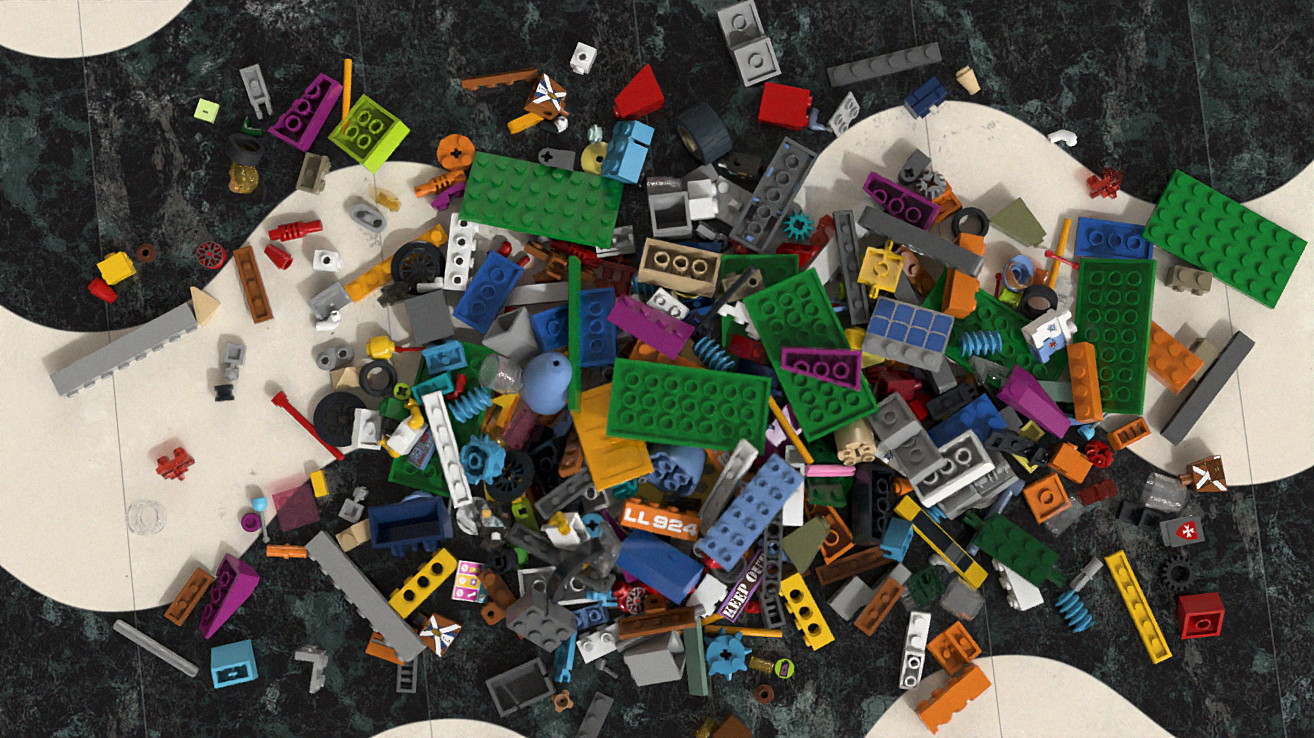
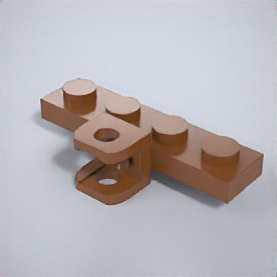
[523,240,597,285]
[477,566,524,639]
[618,593,697,640]

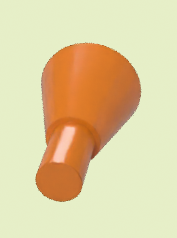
[892,477,914,496]

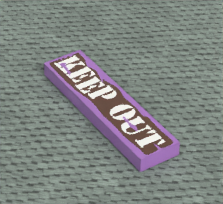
[717,547,773,623]

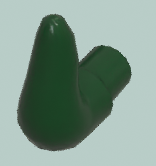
[241,115,262,136]

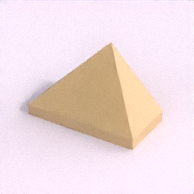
[190,286,221,326]
[331,366,372,391]

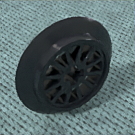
[391,241,446,296]
[313,391,367,447]
[485,449,534,503]

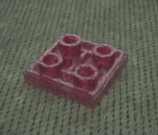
[501,408,541,450]
[272,484,321,532]

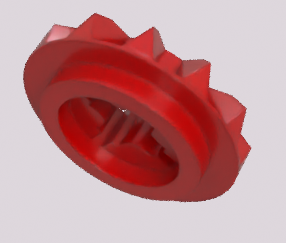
[1086,438,1114,468]

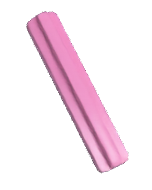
[804,465,856,476]

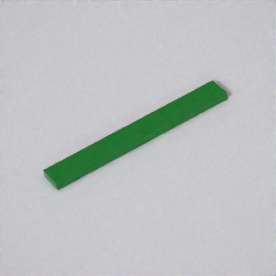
[568,256,581,413]

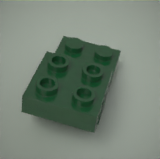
[798,431,847,508]

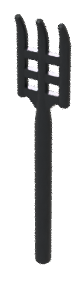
[685,265,756,349]

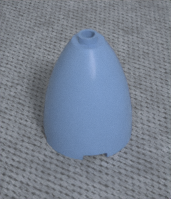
[518,352,572,415]
[645,443,708,497]

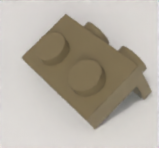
[296,152,331,196]

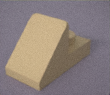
[335,518,371,552]

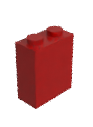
[757,82,812,131]

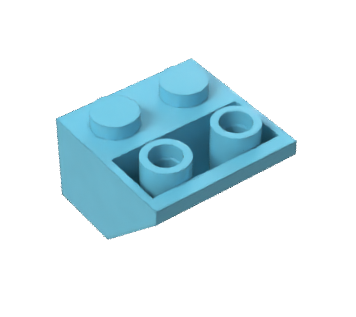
[211,639,258,688]

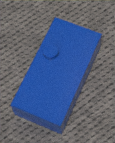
[613,528,704,604]

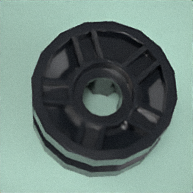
[488,546,518,575]

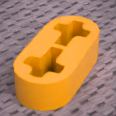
[507,112,544,134]

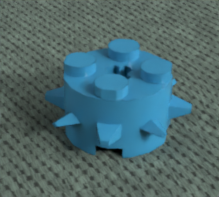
[459,434,506,485]
[703,627,752,680]

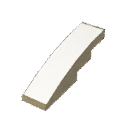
[503,281,568,308]

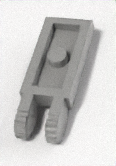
[240,64,275,120]

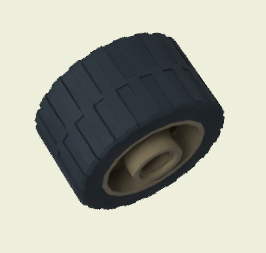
[674,101,732,166]

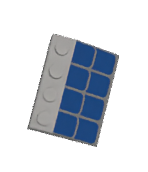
[861,295,955,373]

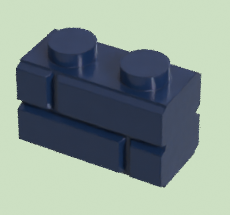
[902,76,948,120]

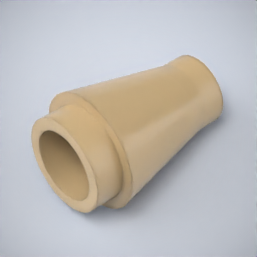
[955,66,981,95]

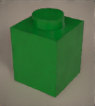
[378,397,409,422]

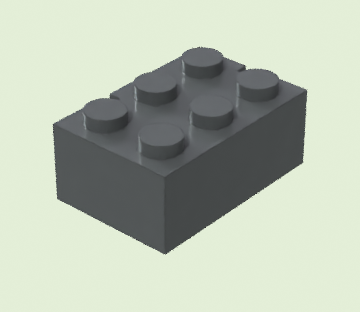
[506,588,577,653]
[485,655,556,717]

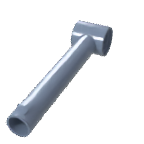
[965,477,1025,556]

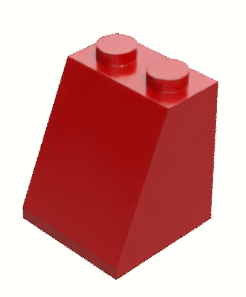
[613,64,664,121]

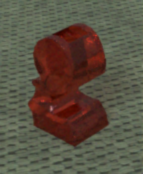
[809,214,835,250]
[595,278,631,299]
[1078,477,1118,506]

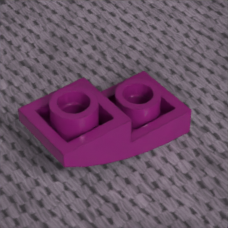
[431,181,466,211]

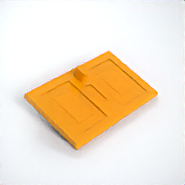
[566,382,654,492]

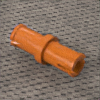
[267,543,307,559]

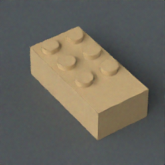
[637,238,722,298]

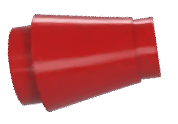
[264,244,293,270]
[88,277,118,304]

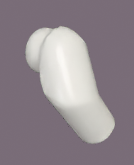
[1048,129,1077,146]
[417,277,444,293]
[316,310,342,331]

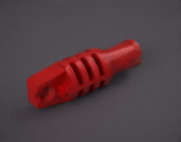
[268,219,323,242]
[550,240,602,269]

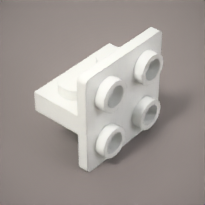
[646,287,689,321]

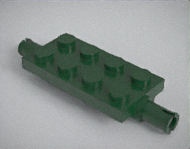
[962,510,1067,588]

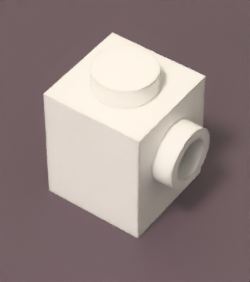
[570,42,597,75]
[313,250,343,274]

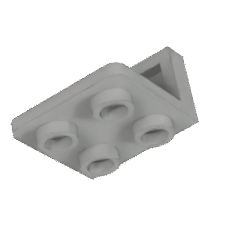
[295,645,328,693]

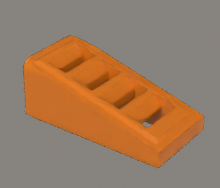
[1106,417,1151,451]

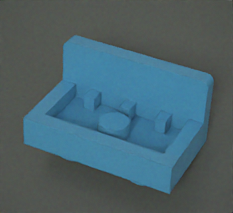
[421,339,468,376]

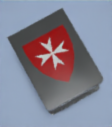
[1159,516,1205,547]

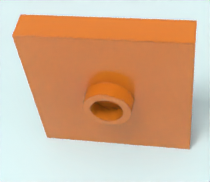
[1021,472,1072,524]

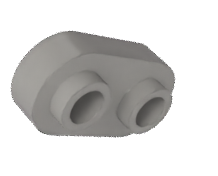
[350,204,387,233]
[316,344,354,371]

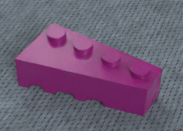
[267,73,344,153]
[863,171,942,232]
[607,294,696,360]
[779,346,862,391]

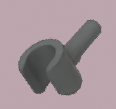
[594,657,618,679]

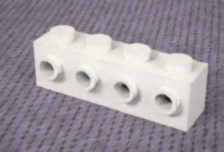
[443,213,479,293]
[576,609,646,663]

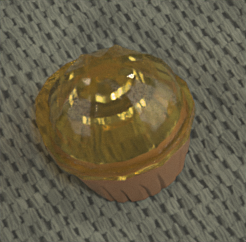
[228,161,260,194]

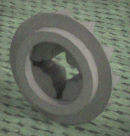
[915,170,946,199]

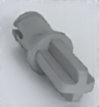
[1070,557,1103,592]

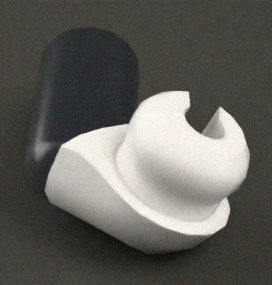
[540,116,568,134]

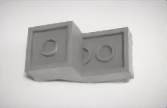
[715,0,781,87]
[866,391,947,486]
[937,467,1019,520]
[826,561,912,621]

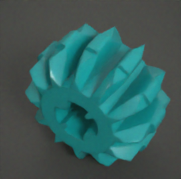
[782,210,814,242]
[610,478,638,500]

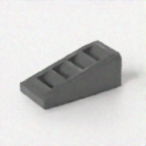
[757,587,786,629]
[396,654,419,693]

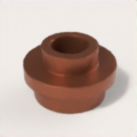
[137,244,157,263]
[754,684,774,704]

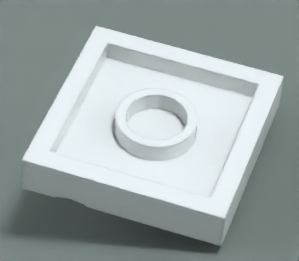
[713,176,752,228]
[351,408,384,450]

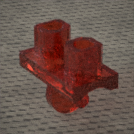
[1086,166,1123,199]
[601,254,636,284]
[155,447,196,481]

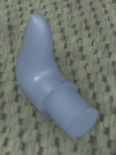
[807,108,826,131]

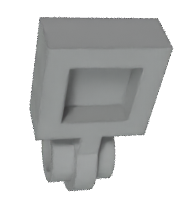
[696,220,728,250]
[223,343,247,381]
[338,486,369,524]

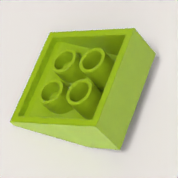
[328,94,410,174]

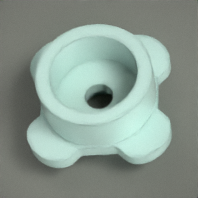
[588,124,602,145]

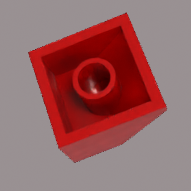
[1177,592,1225,639]

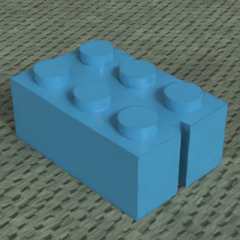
[600,120,655,183]

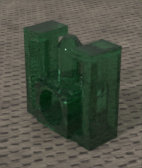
[905,565,946,606]

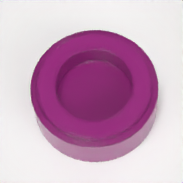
[241,513,261,532]

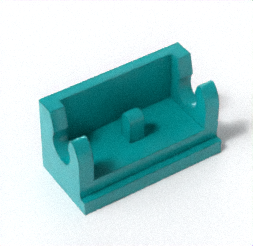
[411,371,455,405]

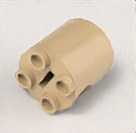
[833,416,876,466]

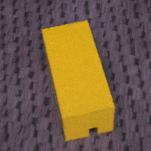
[310,470,329,497]

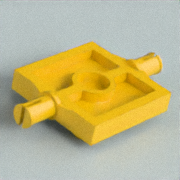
[857,240,905,299]

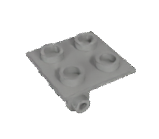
[826,91,860,138]
[972,448,1014,495]

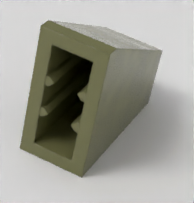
[988,197,1047,248]
[783,513,831,574]

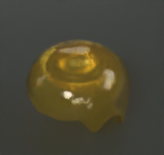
[483,425,512,448]

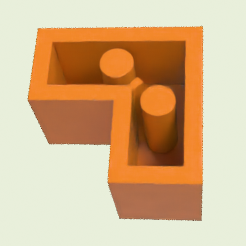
[1047,442,1093,484]

